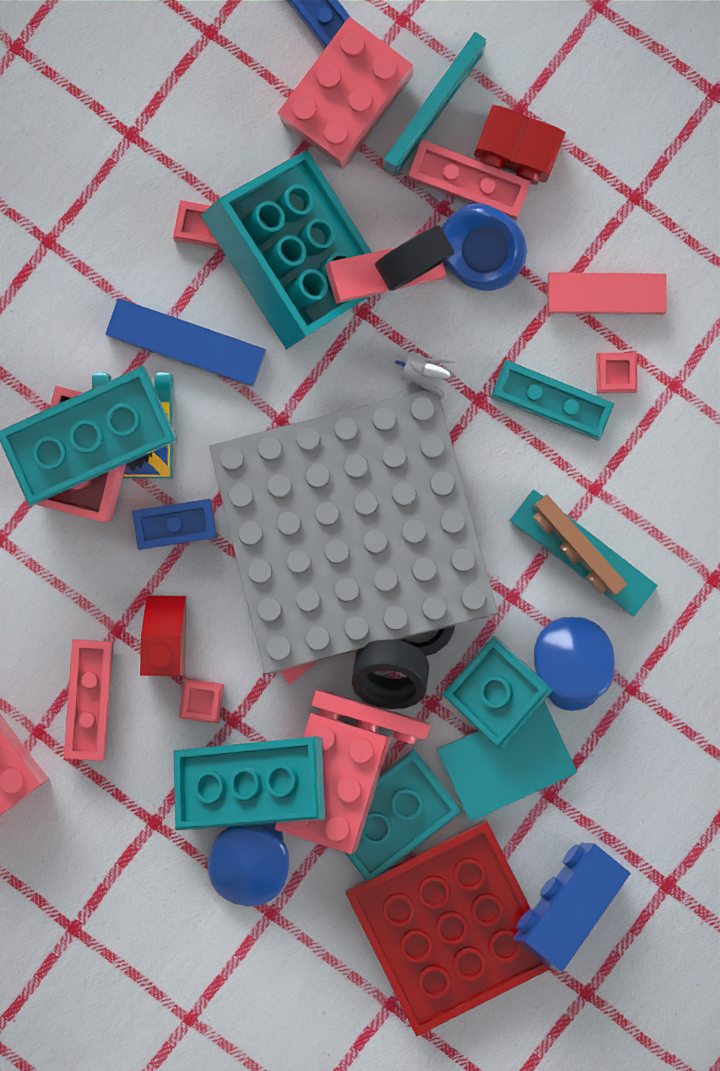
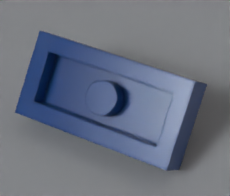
[132,499,217,550]

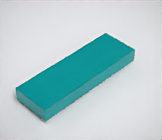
[491,360,615,441]

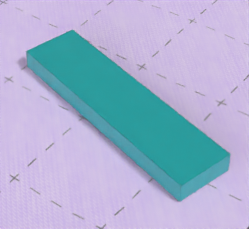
[383,32,487,176]
[509,489,658,617]

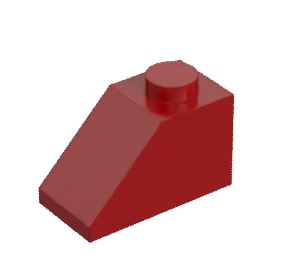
[140,595,187,676]

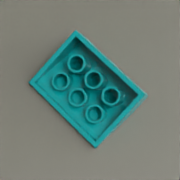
[201,150,372,350]

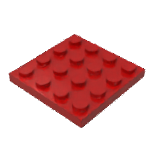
[345,820,550,1037]

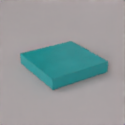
[442,636,553,749]

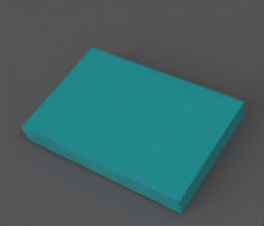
[437,701,577,822]
[344,748,462,881]

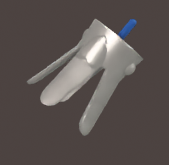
[395,351,456,398]

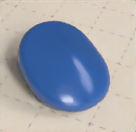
[442,203,527,291]
[534,617,615,711]
[208,823,289,907]

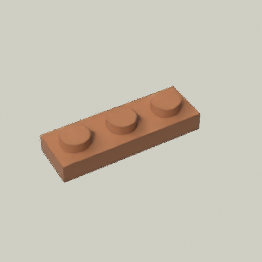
[532,494,628,595]

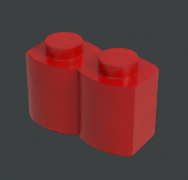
[474,104,566,185]

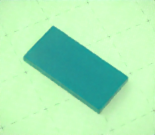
[0,366,178,506]
[173,736,325,831]

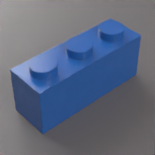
[513,842,631,972]

